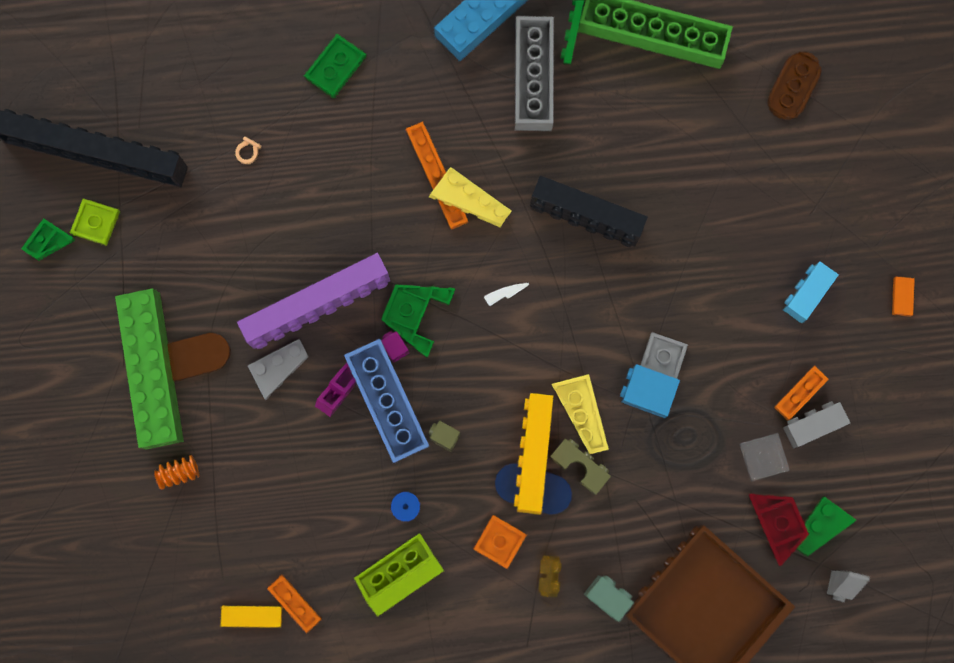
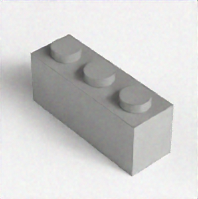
[783,401,850,449]

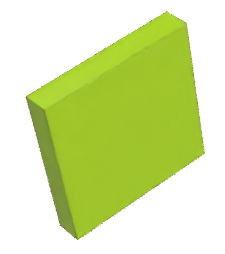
[70,198,120,246]

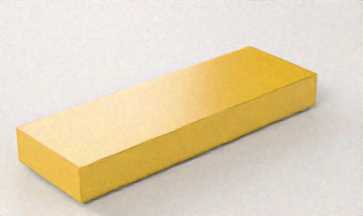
[221,606,282,627]

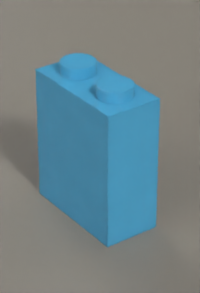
[620,364,680,418]

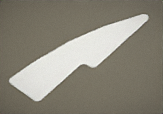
[484,283,529,306]

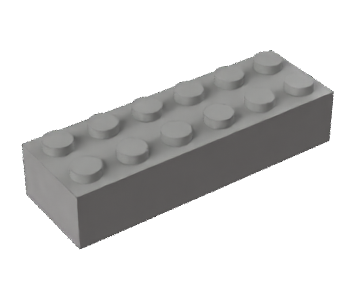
[515,16,553,131]

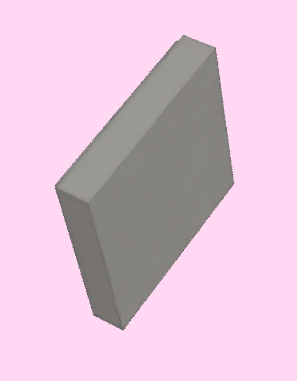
[640,332,688,379]

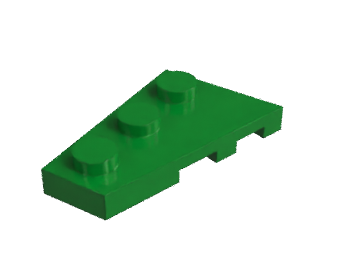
[797,497,857,556]

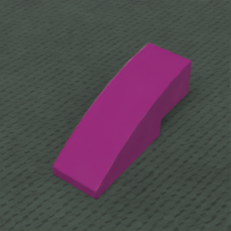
[315,362,356,417]

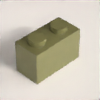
[429,421,461,452]

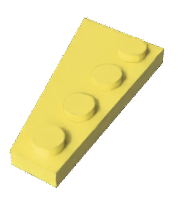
[429,167,511,227]

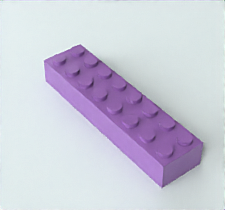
[237,253,390,349]

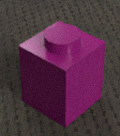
[381,331,409,363]

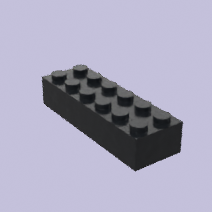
[530,175,648,247]

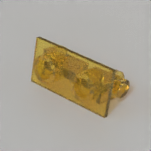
[539,556,561,597]

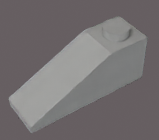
[827,571,870,602]

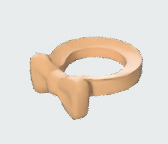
[235,137,261,164]

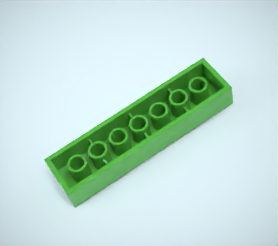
[578,0,733,69]
[115,288,184,449]

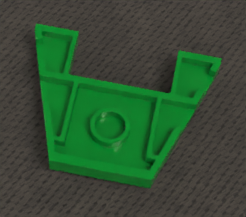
[381,285,456,358]

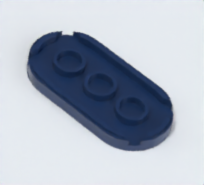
[495,464,572,514]

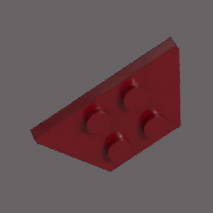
[748,494,809,566]

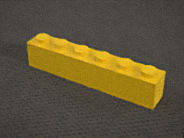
[514,393,553,515]

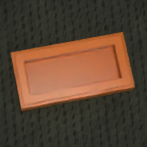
[892,277,915,317]

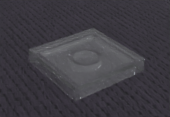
[740,433,790,481]

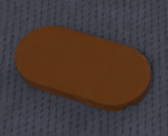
[768,52,821,120]
[167,333,231,382]

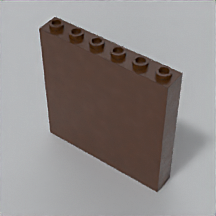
[624,525,795,663]

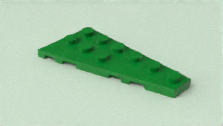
[561,0,584,65]

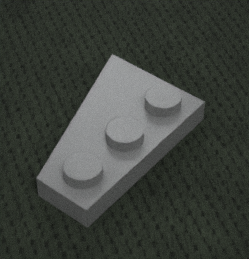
[248,339,309,400]

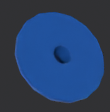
[391,492,420,521]

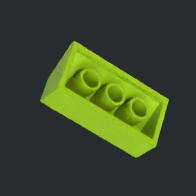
[354,533,444,616]

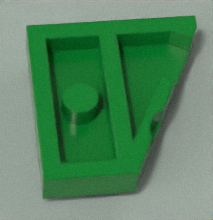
[21,218,75,261]

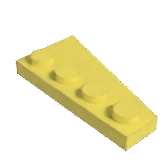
[552,374,609,454]

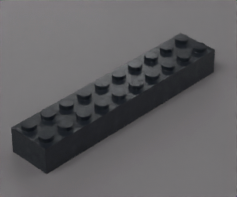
[0,109,188,188]

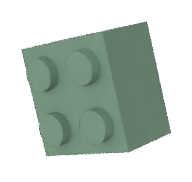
[584,575,634,622]

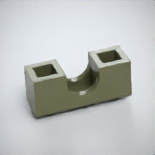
[550,439,611,495]

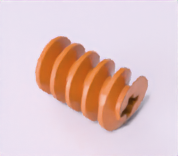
[154,455,200,490]

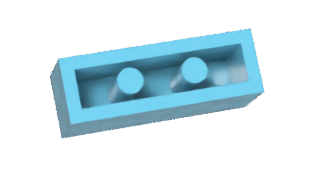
[783,262,839,323]

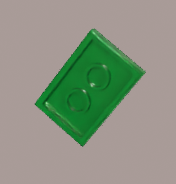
[304,34,367,98]

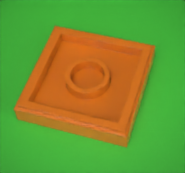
[474,515,527,569]

